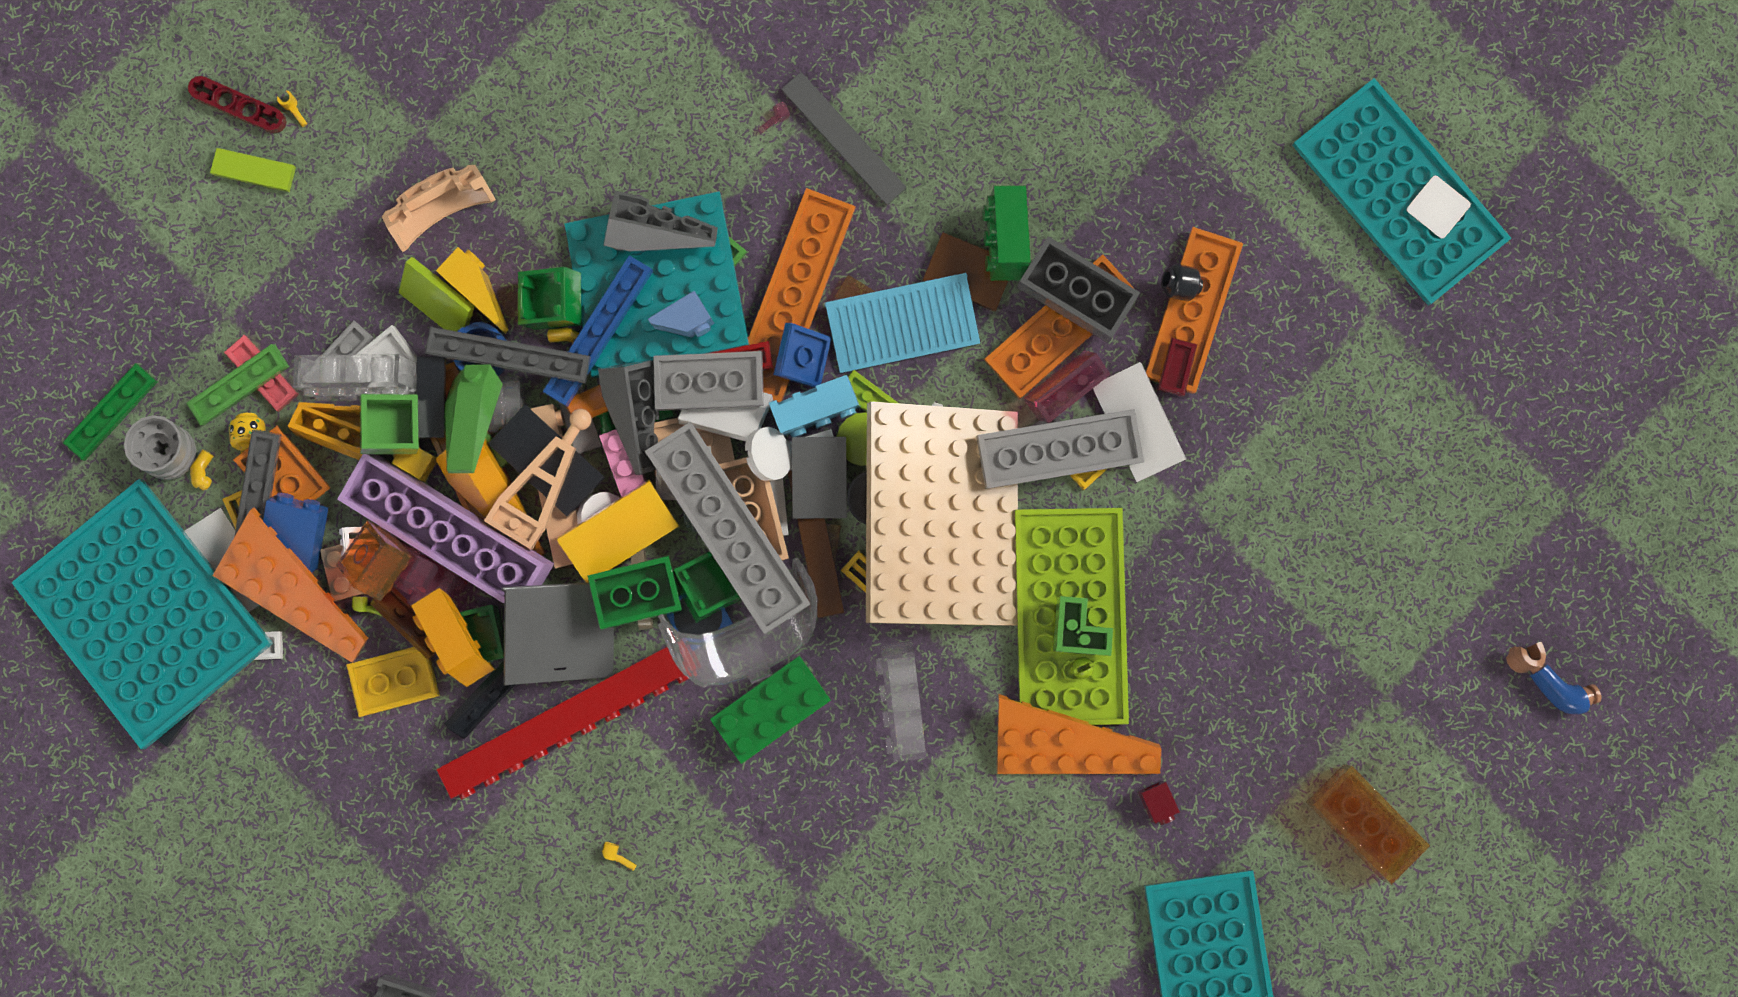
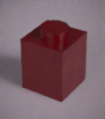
[1138,781,1180,825]

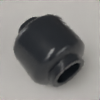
[1161,264,1203,301]

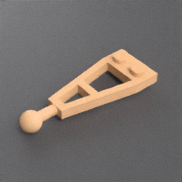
[484,409,591,550]

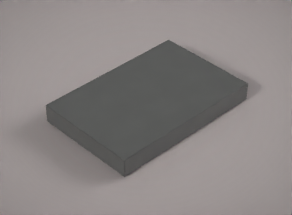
[792,437,847,518]

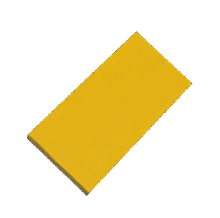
[557,480,679,583]

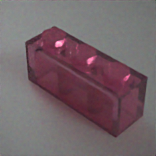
[1023,350,1111,423]

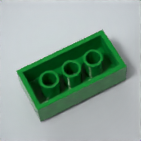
[710,656,831,764]

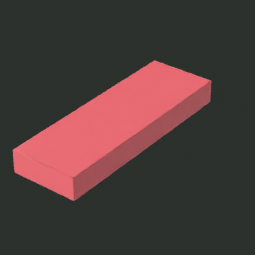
[224,335,299,412]

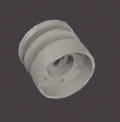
[124,415,197,480]

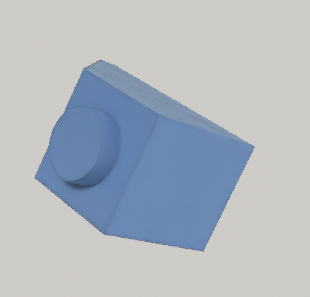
[648,291,715,337]

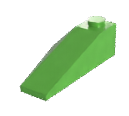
[445,364,503,473]

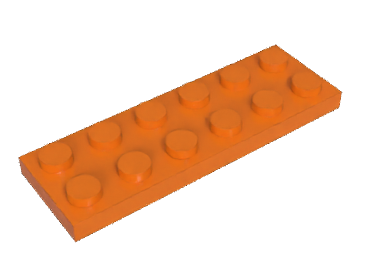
[1145,227,1243,394]
[984,254,1133,400]

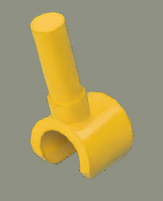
[277,90,308,127]
[602,842,637,871]

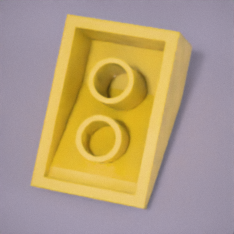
[436,247,509,334]

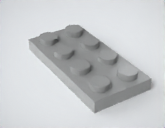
[654,351,764,411]

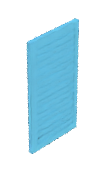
[824,273,980,373]

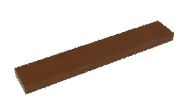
[788,470,844,619]

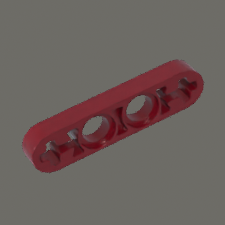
[188,76,287,134]

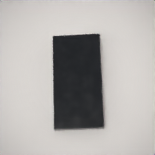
[488,404,605,517]

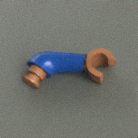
[1506,642,1601,715]

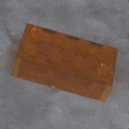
[1306,764,1430,885]

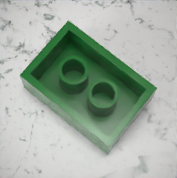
[982,186,1031,281]
[587,556,682,631]

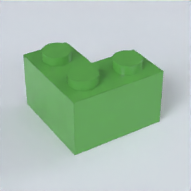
[1053,596,1113,656]

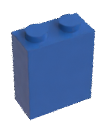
[263,493,329,573]

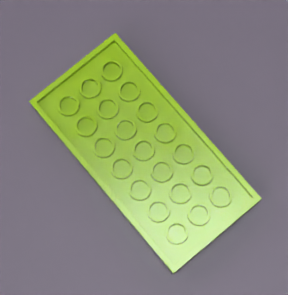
[1015,508,1129,725]

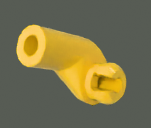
[547,328,579,345]
[190,449,214,490]

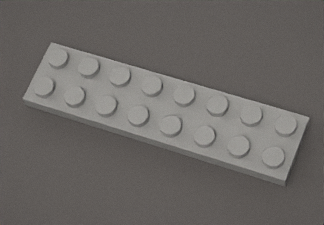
[645,422,811,634]

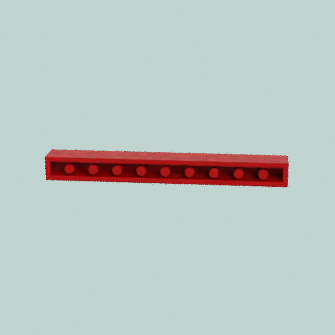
[436,640,696,800]

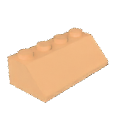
[719,457,789,561]

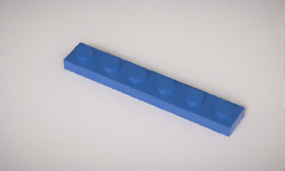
[543,255,653,407]

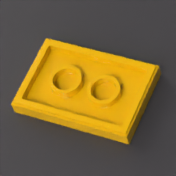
[346,647,440,717]

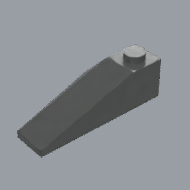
[604,191,718,251]
[598,360,659,475]

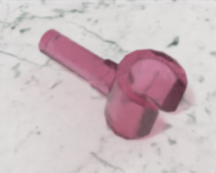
[758,102,790,134]

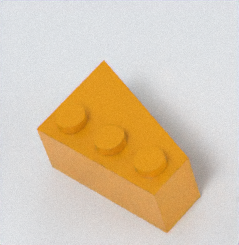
[288,402,363,460]
[411,588,495,687]

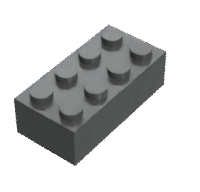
[1017,236,1140,343]

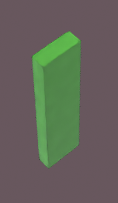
[186,344,289,426]

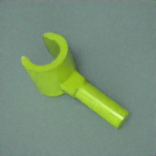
[352,596,382,616]

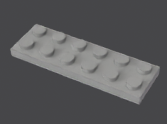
[976,409,1144,489]

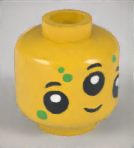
[229,413,266,453]

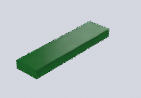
[62,363,158,461]

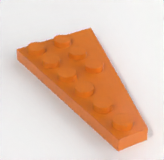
[212,508,369,663]
[997,694,1161,774]

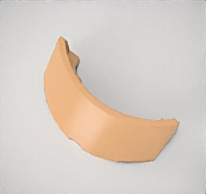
[382,165,496,252]

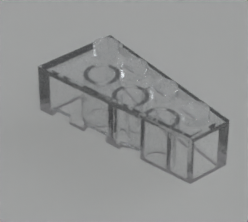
[876,640,926,762]

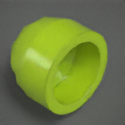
[1071,657,1094,679]

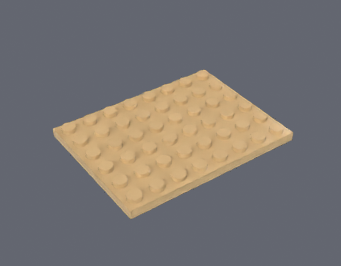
[866,402,1018,626]

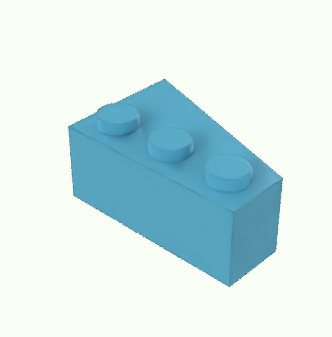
[769,375,860,438]

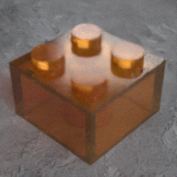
[336,520,412,601]

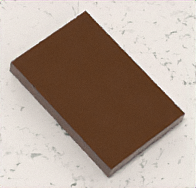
[922,232,1009,312]

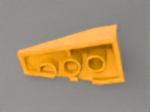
[436,438,527,518]

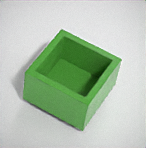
[360,394,419,454]

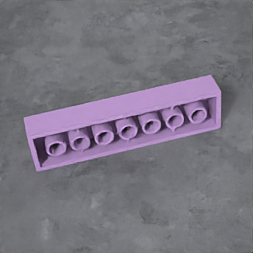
[337,454,554,603]

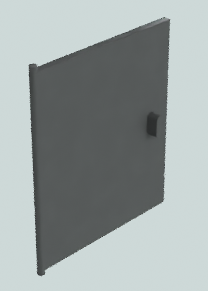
[502,583,614,685]

